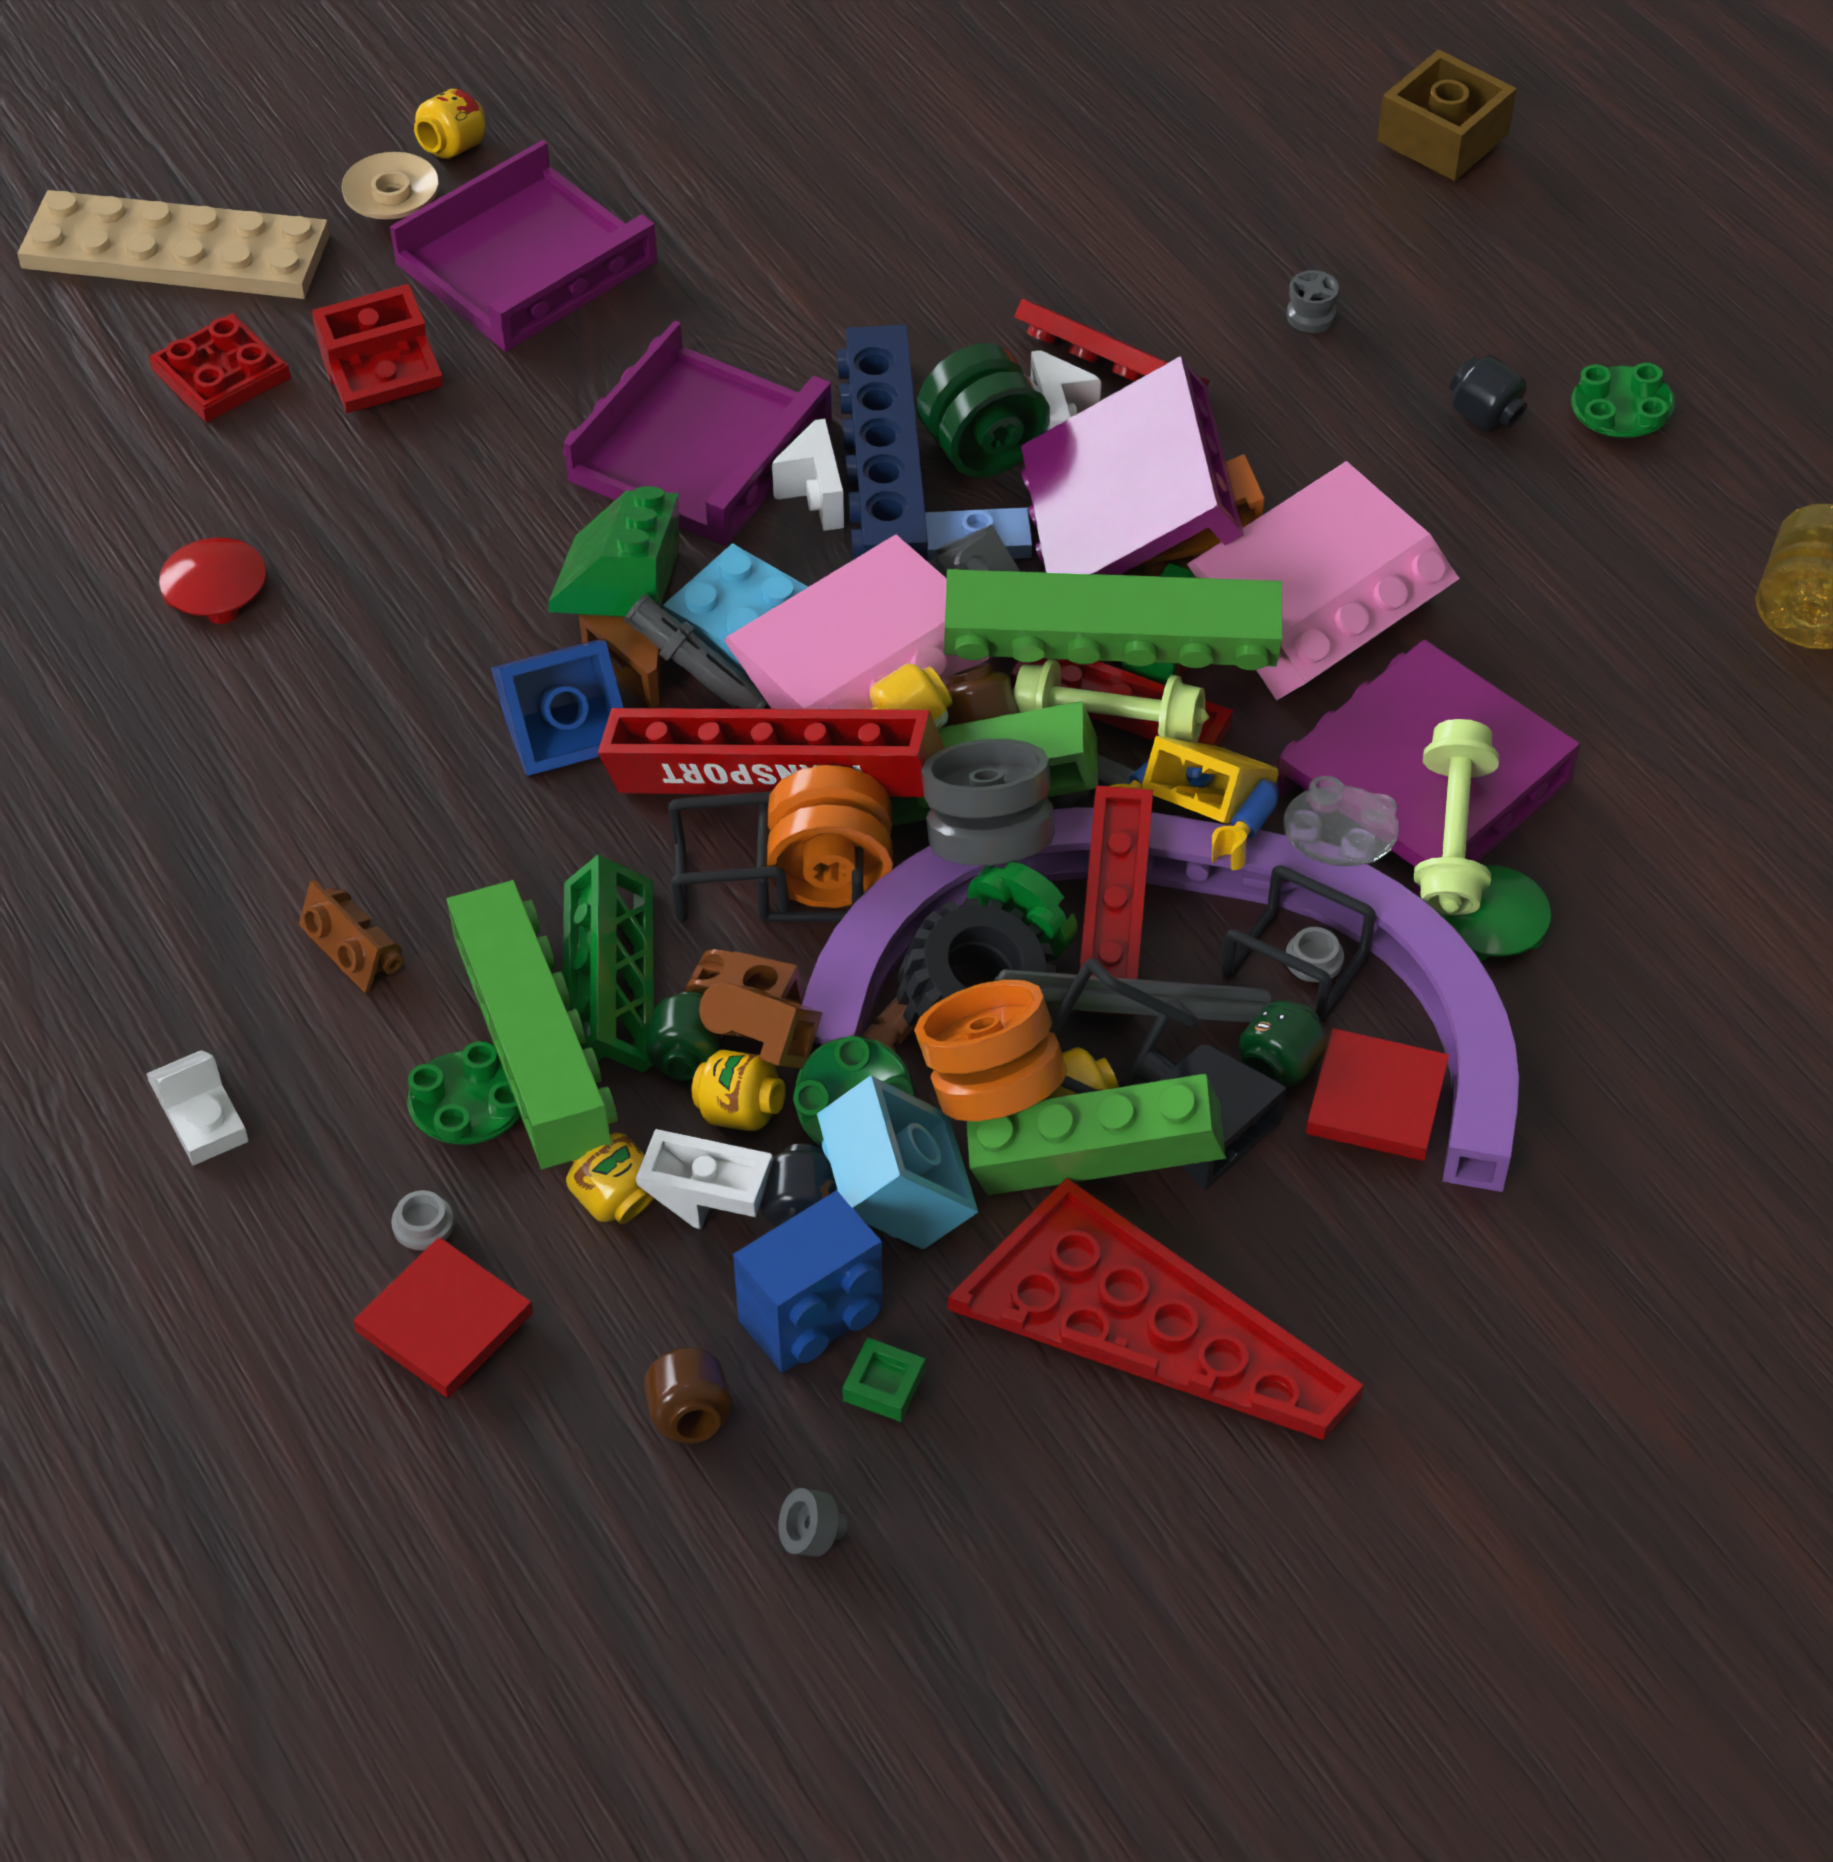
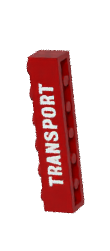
[598,708,945,797]

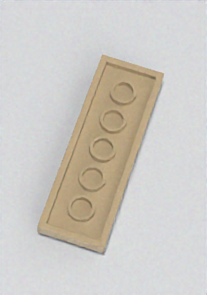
[17,190,330,299]

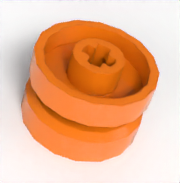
[767,765,893,908]
[914,980,1068,1122]

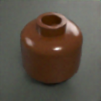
[946,663,1020,725]
[643,1348,732,1443]

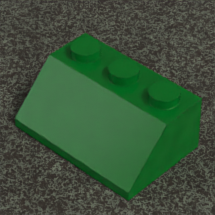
[548,486,679,617]

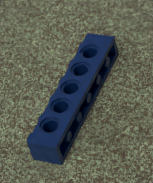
[837,325,928,562]

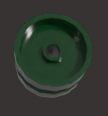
[917,343,1050,478]

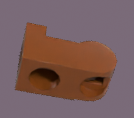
[684,949,804,1005]
[699,982,823,1069]

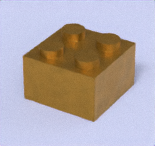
[1377,49,1517,181]

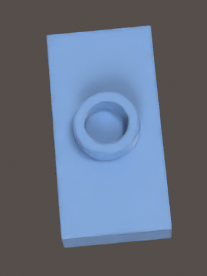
[925,508,1032,562]

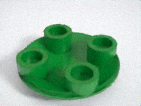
[1571,363,1675,438]
[1438,865,1551,961]
[793,1036,914,1147]
[407,1041,521,1145]

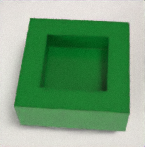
[842,1337,926,1422]

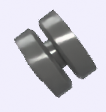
[921,739,1055,865]

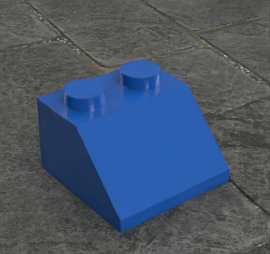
[491,640,623,776]

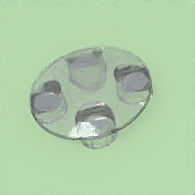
[1283,776,1399,866]

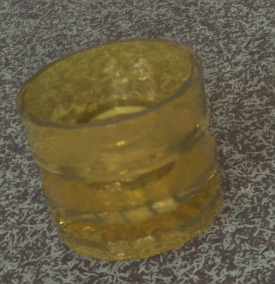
[1755,504,1833,649]

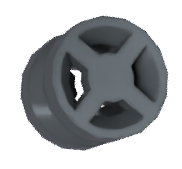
[1286,270,1339,333]

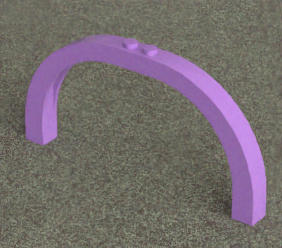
[802,807,1519,1192]

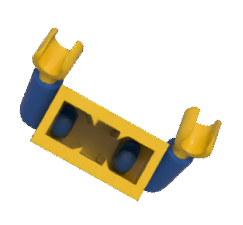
[1109,736,1279,871]

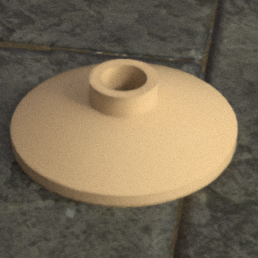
[342,152,439,219]

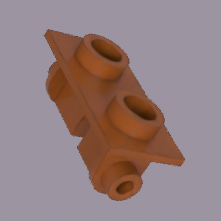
[299,879,404,994]

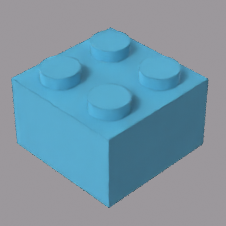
[663,543,808,681]
[817,1075,978,1250]

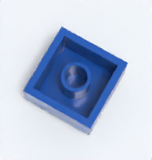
[733,1191,883,1373]

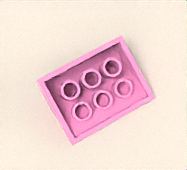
[1187,461,1459,701]
[724,534,997,709]

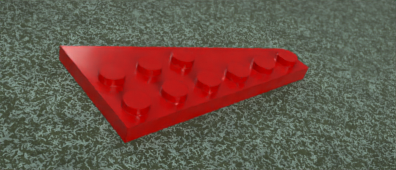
[948,1178,1364,1440]

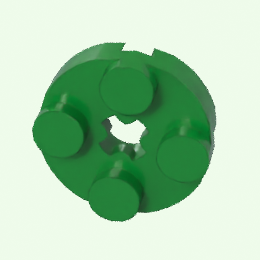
[967,861,1078,961]

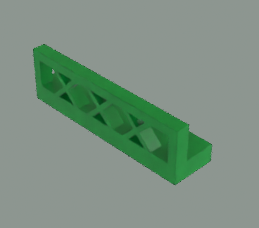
[563,854,654,1073]

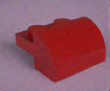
[312,284,443,414]

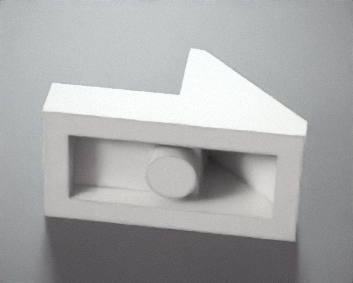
[1030,350,1101,432]
[772,419,844,531]
[146,1050,249,1166]
[636,1129,773,1229]

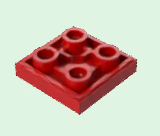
[149,313,291,423]
[1306,1028,1449,1161]
[353,1237,533,1399]

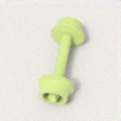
[1013,659,1210,742]
[1414,719,1499,915]

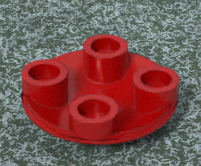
[159,537,267,624]

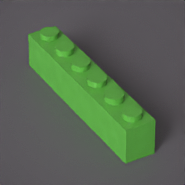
[944,569,1282,670]
[446,880,618,1170]

